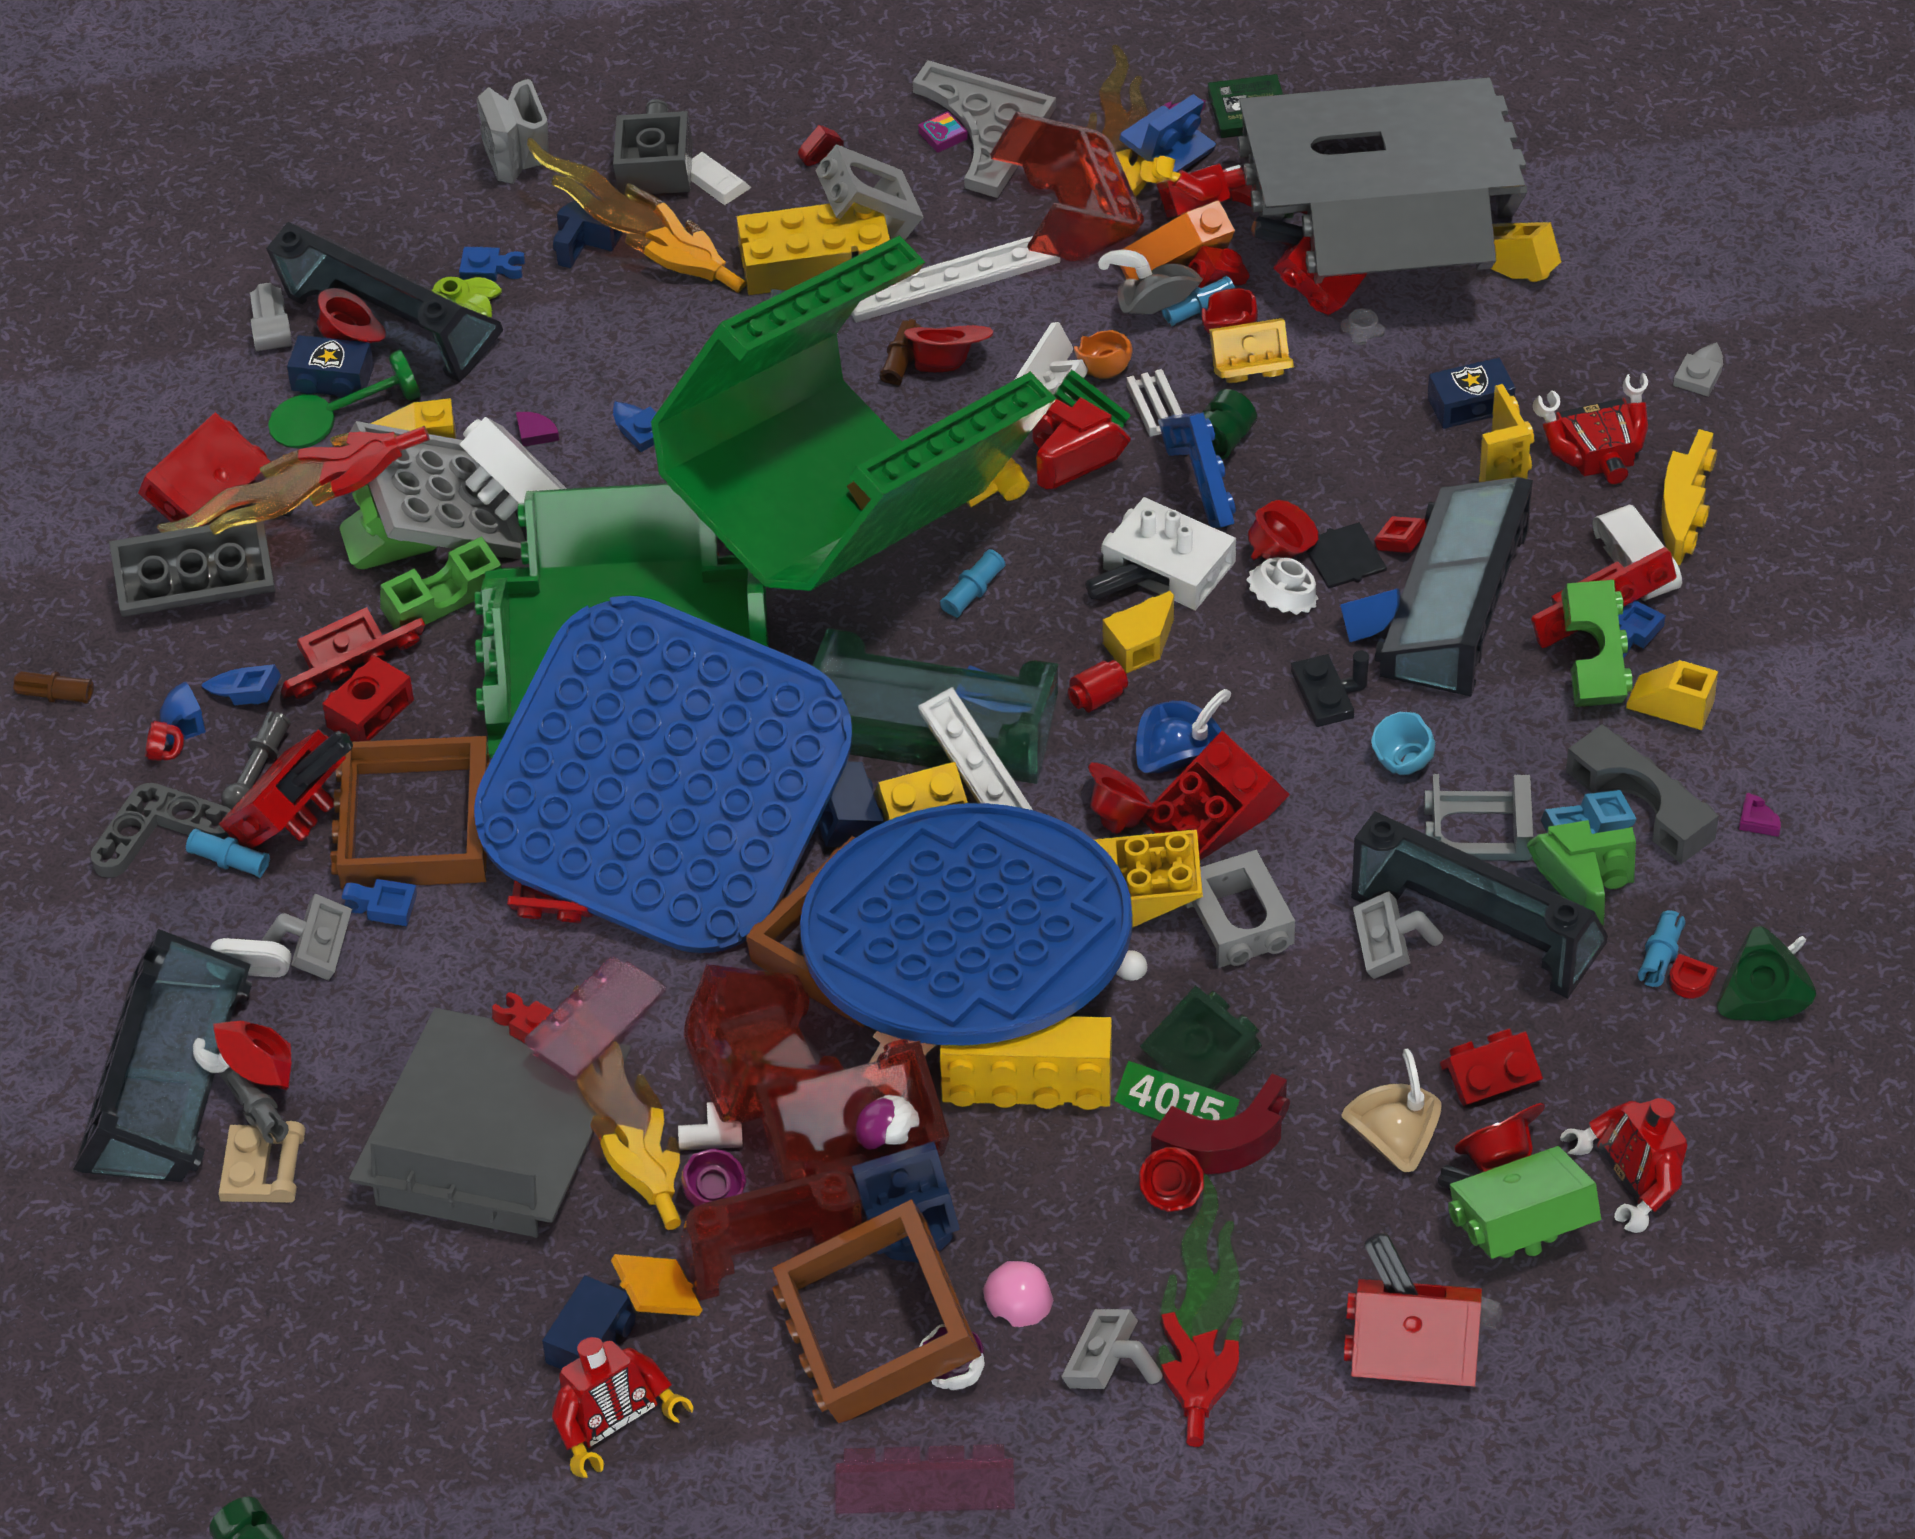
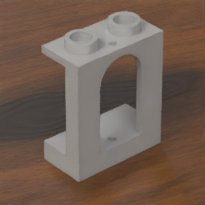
[815,144,924,240]
[1424,774,1533,861]
[1185,850,1295,968]

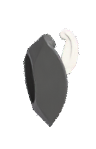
[1098,249,1203,315]

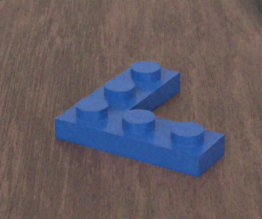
[1158,412,1236,528]

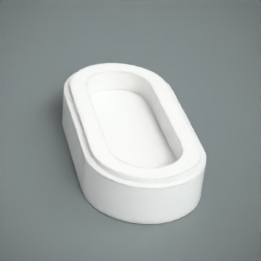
[208,938,292,977]

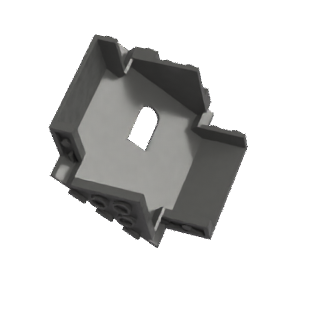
[1237,77,1527,284]

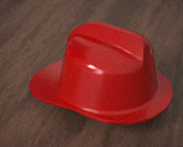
[317,288,386,343]
[904,325,993,373]
[1248,500,1318,561]
[1088,763,1157,834]
[1455,1103,1545,1173]

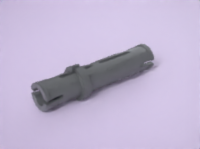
[218,1067,289,1144]

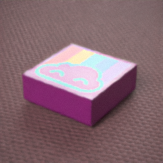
[918,111,968,153]

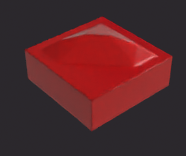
[1374,516,1427,553]

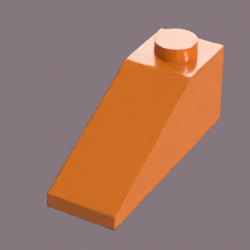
[1119,200,1235,280]

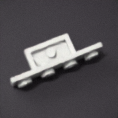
[1014,322,1088,398]

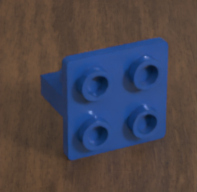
[1119,94,1216,173]

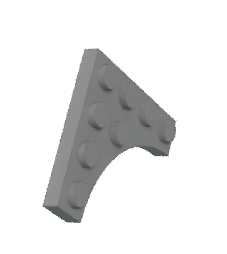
[913,60,1056,198]

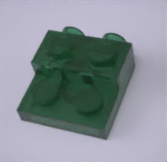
[1139,985,1262,1090]

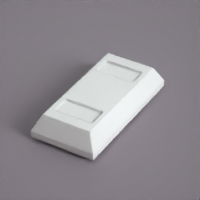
[691,152,751,205]

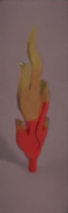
[157,426,430,535]

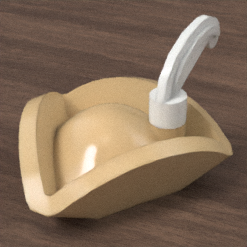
[1341,1048,1441,1172]

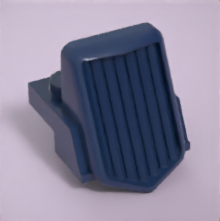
[852,1142,960,1263]

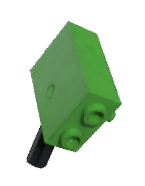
[1438,1146,1601,1259]

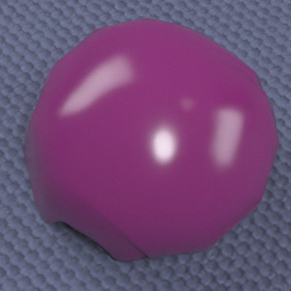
[681,1148,746,1213]

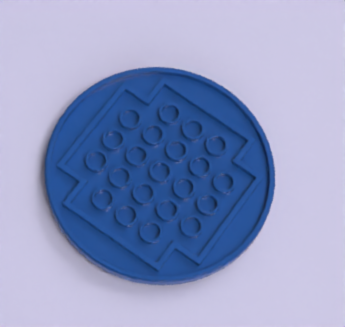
[800,803,1133,1046]

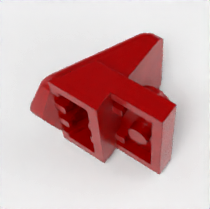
[1033,397,1131,489]

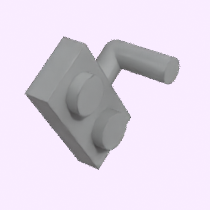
[1353,891,1443,979]
[262,894,352,981]
[1062,1309,1163,1389]

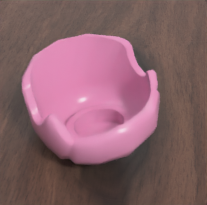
[983,1261,1054,1327]

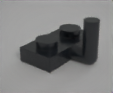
[1291,650,1369,727]

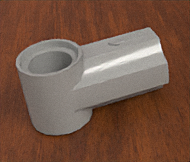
[250,283,292,351]

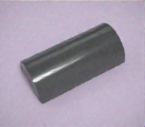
[109,516,276,617]

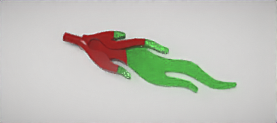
[1159,1174,1243,1447]

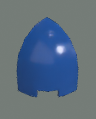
[1340,589,1400,642]
[160,682,206,745]

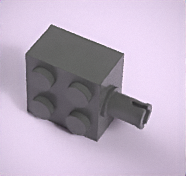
[613,99,693,196]

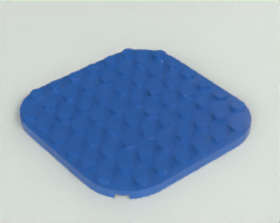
[474,596,852,953]

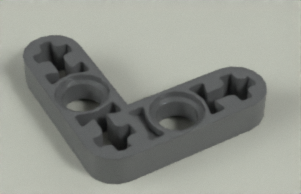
[91,783,231,878]

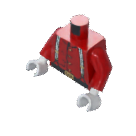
[1533,373,1648,484]
[1560,1098,1688,1233]

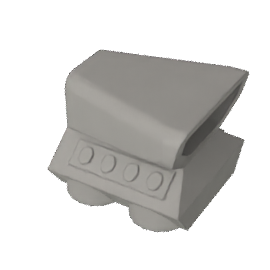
[477,79,549,184]

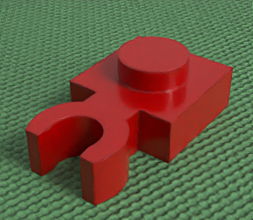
[492,992,568,1052]

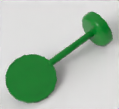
[268,349,421,448]

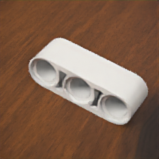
[1593,504,1682,601]

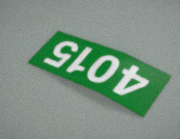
[1114,1061,1240,1121]

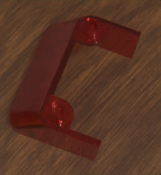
[990,111,1144,261]

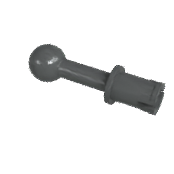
[221,711,291,810]

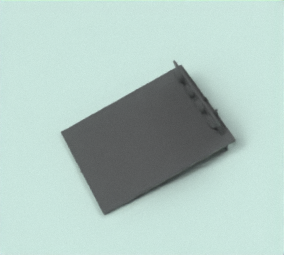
[349,1008,631,1238]

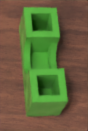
[380,536,502,630]
[1561,580,1633,707]

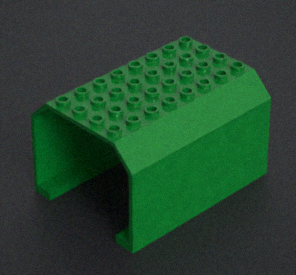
[651,235,1057,591]

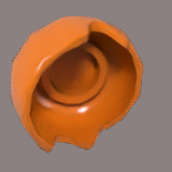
[1074,330,1133,379]

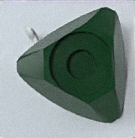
[1717,926,1816,1021]

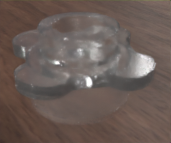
[1341,309,1385,345]

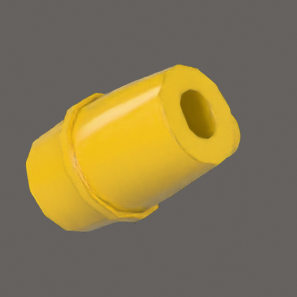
[967,458,1030,507]

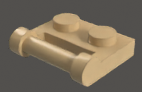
[219,1121,306,1203]

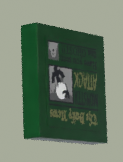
[1208,74,1283,138]

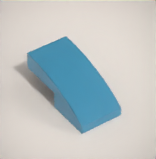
[1541,790,1637,834]

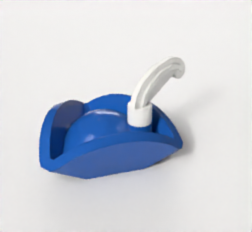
[1136,689,1231,773]

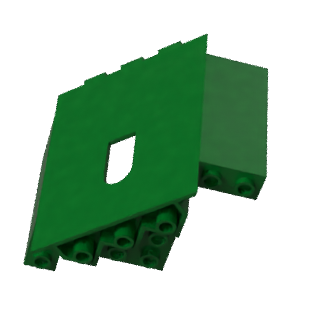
[475,483,769,758]

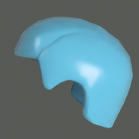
[1371,712,1436,775]

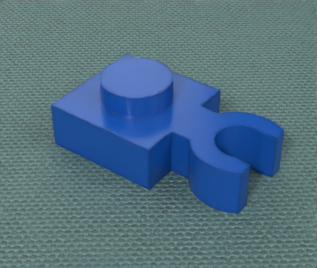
[459,247,525,281]

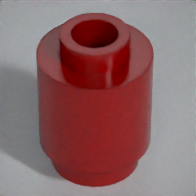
[1068,660,1128,712]

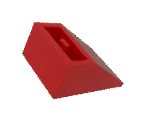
[1141,730,1290,861]

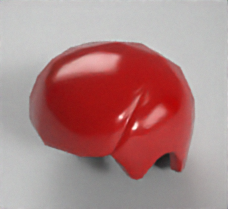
[1202,288,1258,334]
[1139,1147,1204,1212]

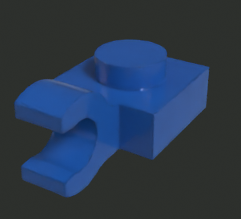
[1618,600,1666,659]
[342,879,417,926]

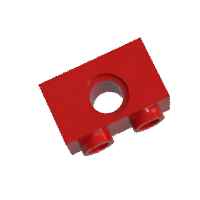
[322,656,414,742]

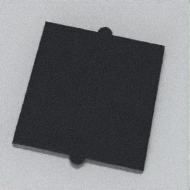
[1306,522,1387,589]

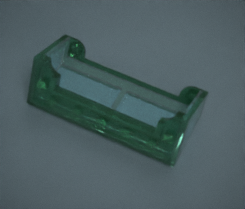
[813,628,1059,784]

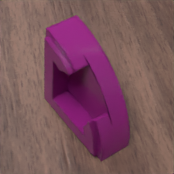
[516,412,559,447]
[1739,793,1781,837]

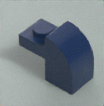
[553,197,627,268]

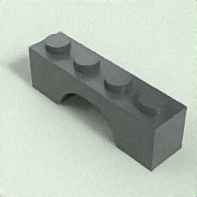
[1566,724,1719,864]

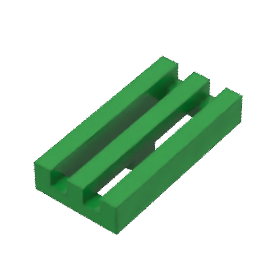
[1053,369,1130,428]

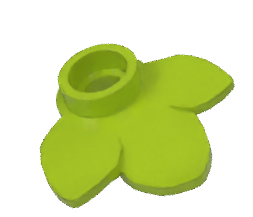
[433,277,502,318]

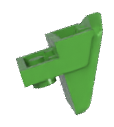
[340,484,437,569]
[1527,820,1636,926]

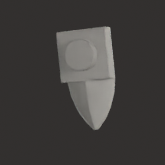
[1673,342,1723,397]

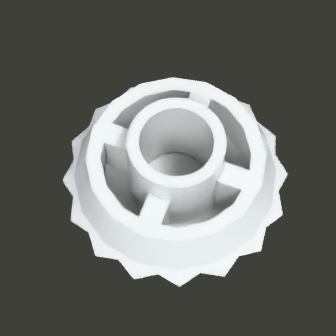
[1246,557,1318,615]

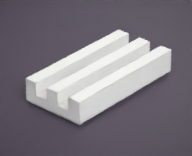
[1127,369,1183,437]

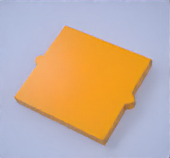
[611,1254,702,1316]

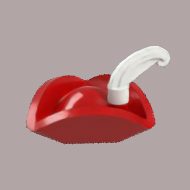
[193,1020,292,1090]

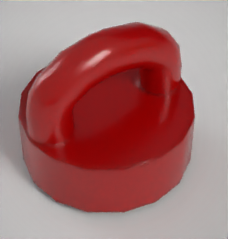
[145,720,184,761]

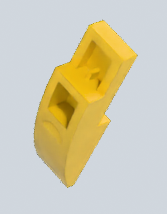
[1661,429,1717,565]

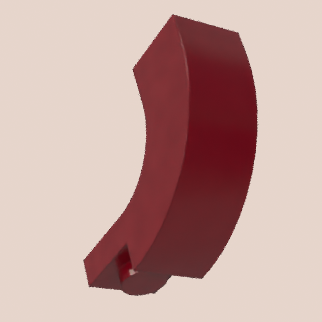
[1151,1073,1290,1174]

